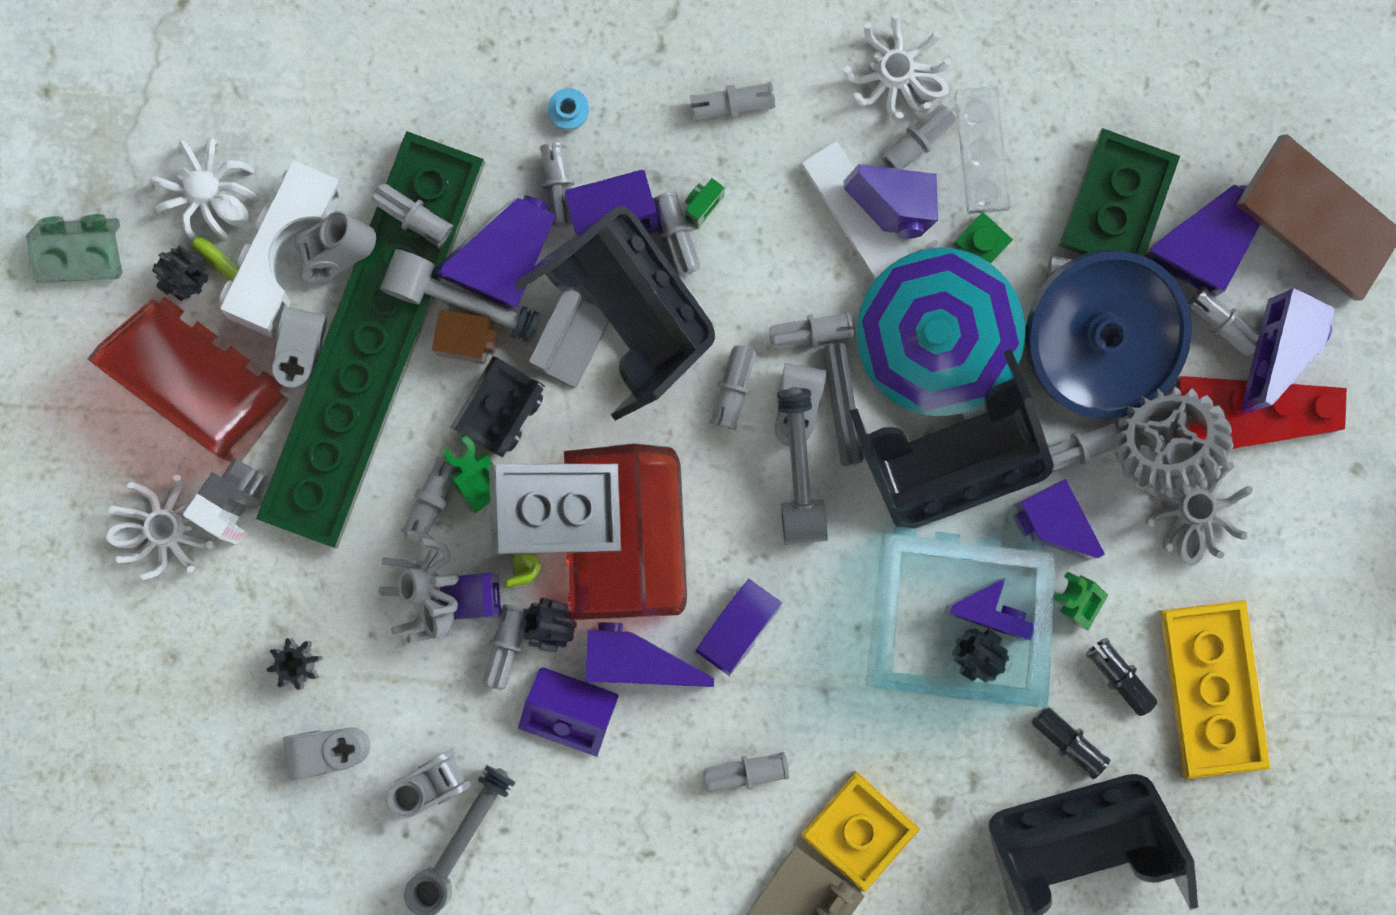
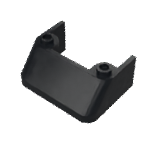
[514,206,715,421]
[849,349,1054,530]
[989,774,1198,915]

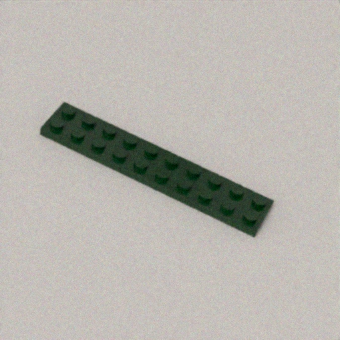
[256,131,485,549]

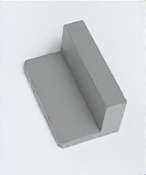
[529,290,609,387]

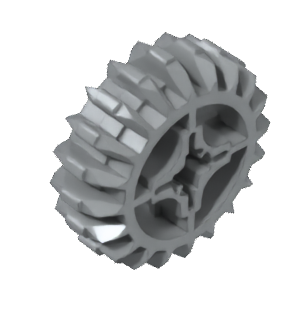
[1114,386,1233,499]

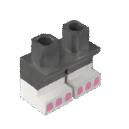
[183,457,267,545]

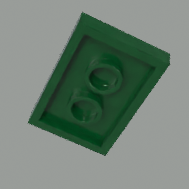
[1059,128,1180,257]

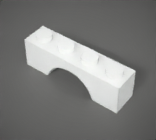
[219,160,344,338]

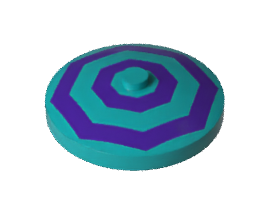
[856,248,1026,416]

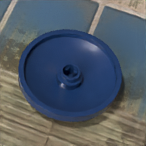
[1025,250,1192,419]

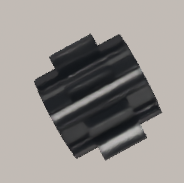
[152,245,209,301]
[520,598,577,653]
[952,628,1009,683]
[267,638,323,690]

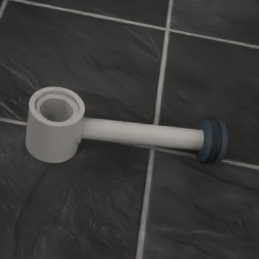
[380,249,539,343]

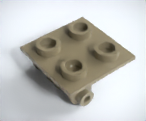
[747,846,865,915]

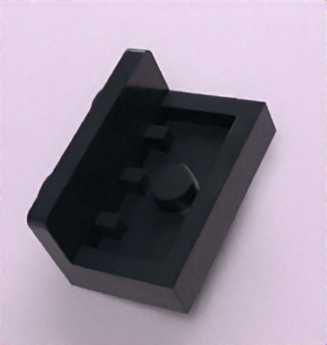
[450,356,545,457]

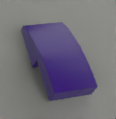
[696,578,783,677]

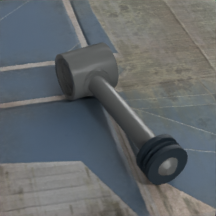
[777,387,828,545]
[404,765,516,915]

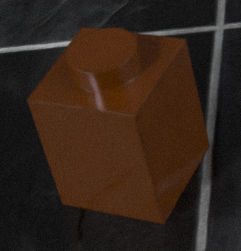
[432,309,498,364]

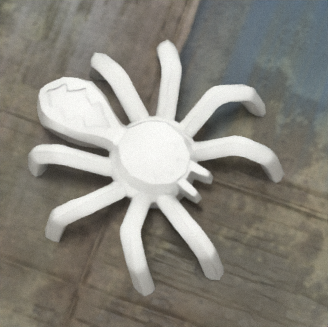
[843,13,952,121]
[149,138,259,242]
[106,474,215,580]

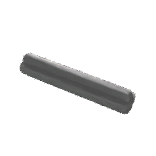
[823,343,864,466]

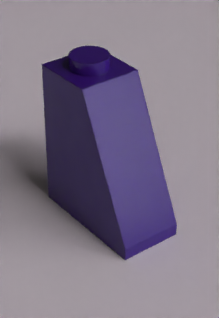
[1145,184,1260,297]
[433,195,556,309]

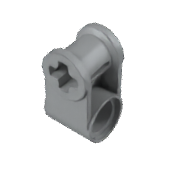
[294,211,376,283]
[272,306,327,389]
[775,363,826,446]
[283,727,370,780]
[386,748,472,818]

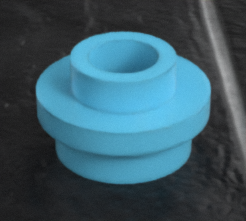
[548,88,589,130]

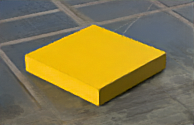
[800,771,920,893]

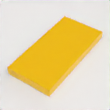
[1159,600,1271,779]

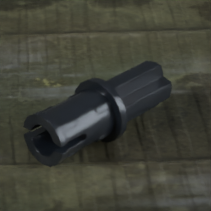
[1086,638,1158,716]
[1032,706,1111,779]

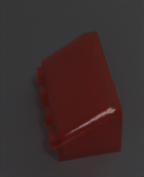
[87,296,289,462]
[564,443,687,620]

